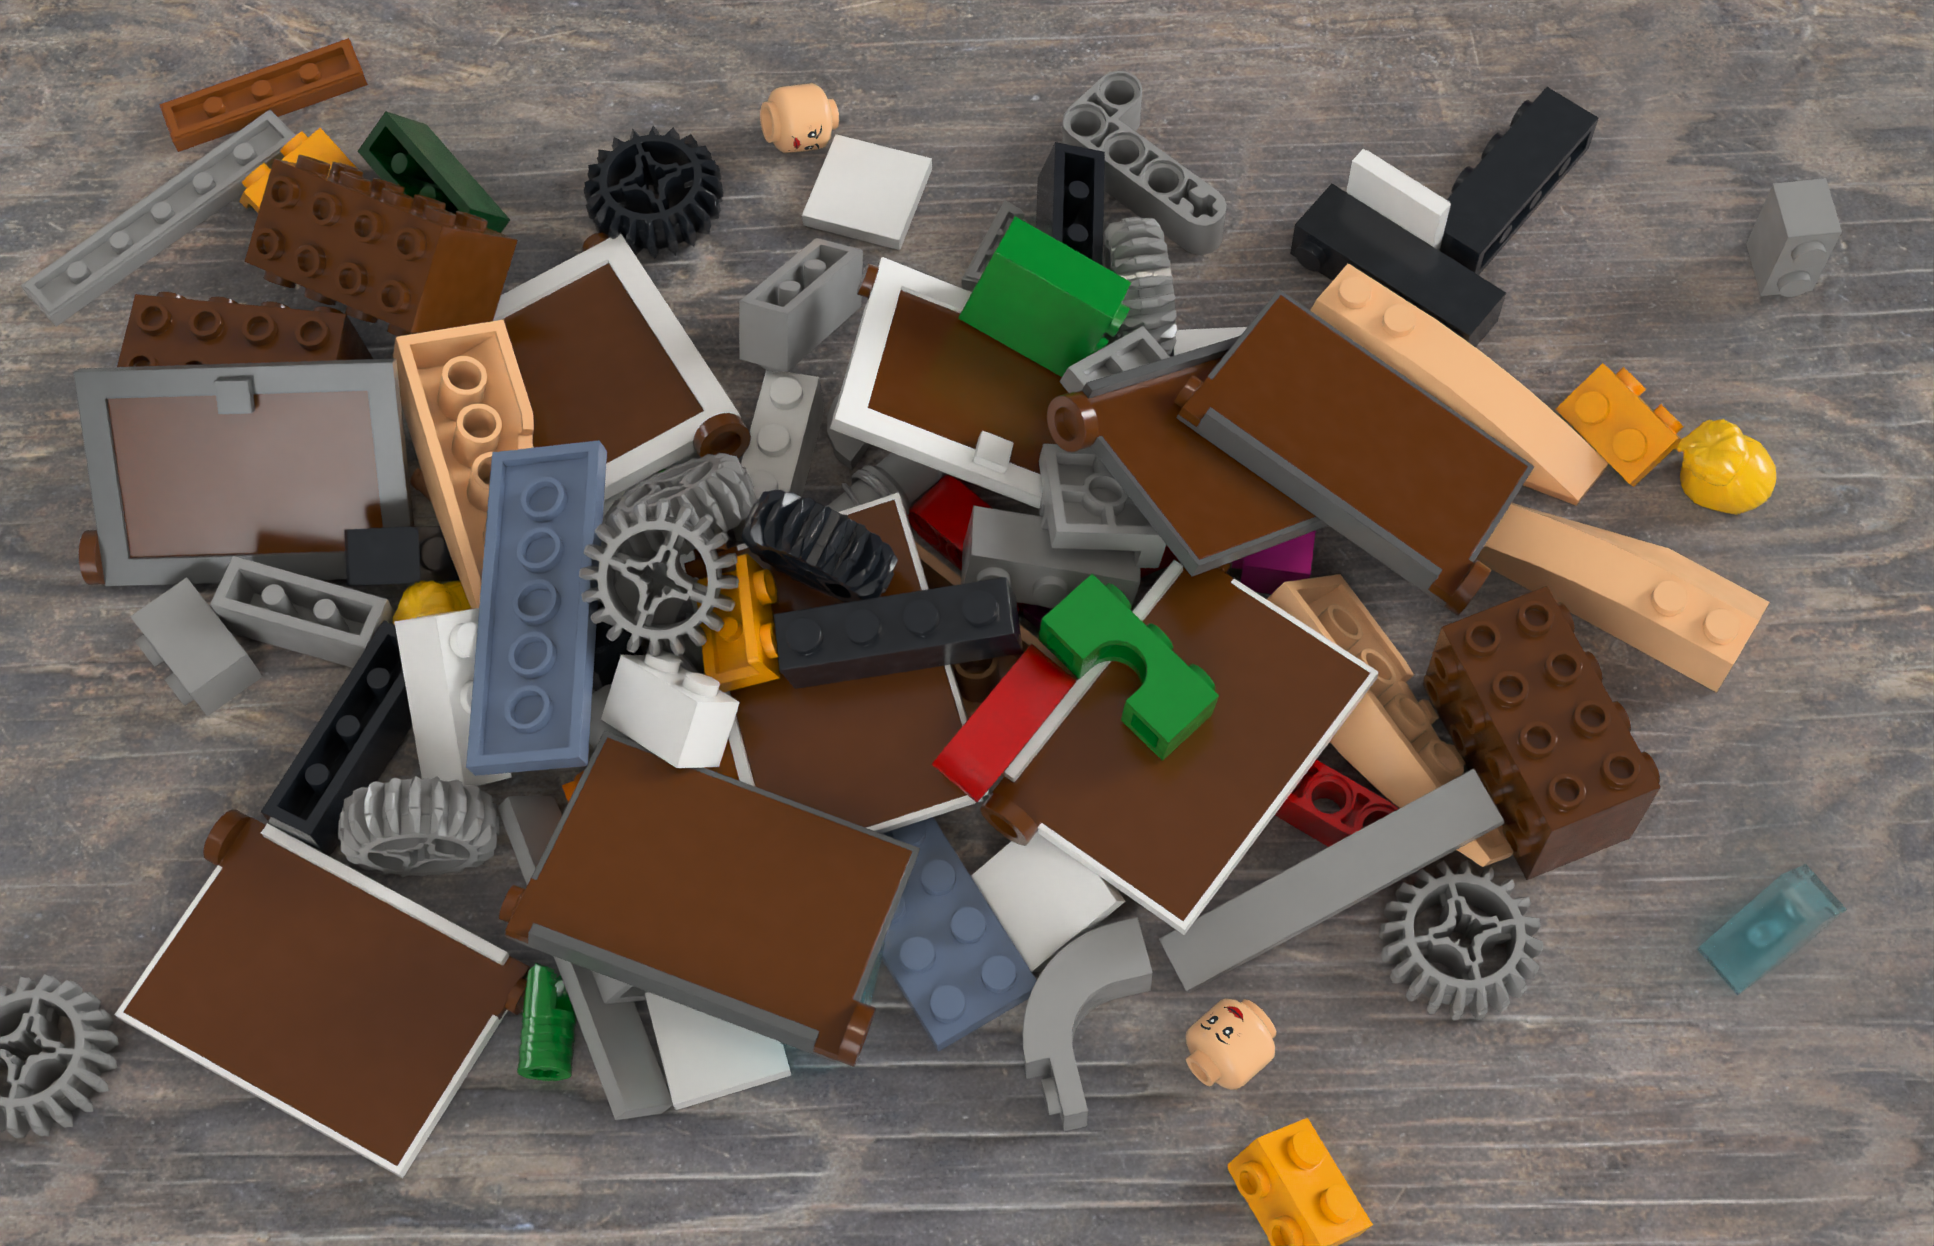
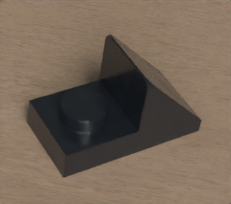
[344,526,460,586]

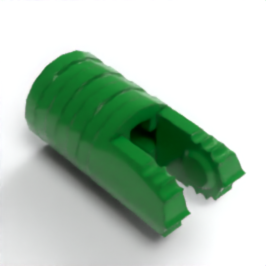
[517,963,577,1081]

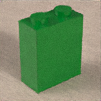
[958,216,1132,377]

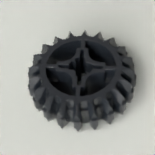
[584,126,724,259]
[741,490,898,603]

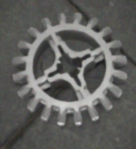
[1103,217,1177,355]
[604,453,757,562]
[579,498,739,656]
[338,775,500,878]
[1379,860,1543,1021]
[0,974,120,1139]

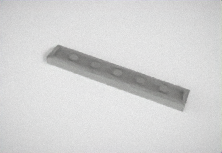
[21,110,296,327]
[1159,769,1504,993]
[498,795,673,1120]

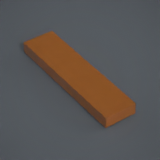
[159,38,368,152]

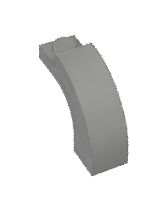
[1023,917,1153,1131]

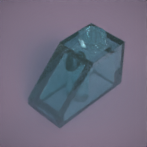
[1697,864,1847,995]

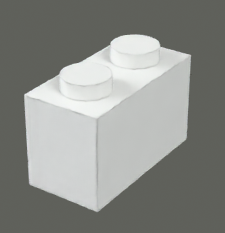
[601,650,740,768]

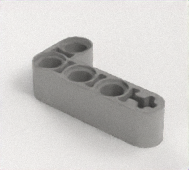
[1062,71,1227,255]

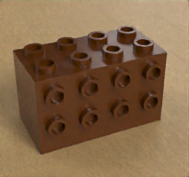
[244,155,518,336]
[117,292,373,367]
[1423,586,1661,880]

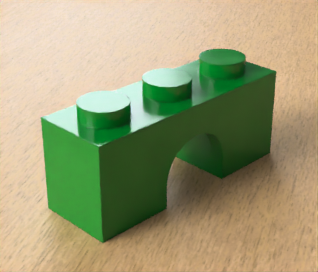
[1038,574,1219,761]

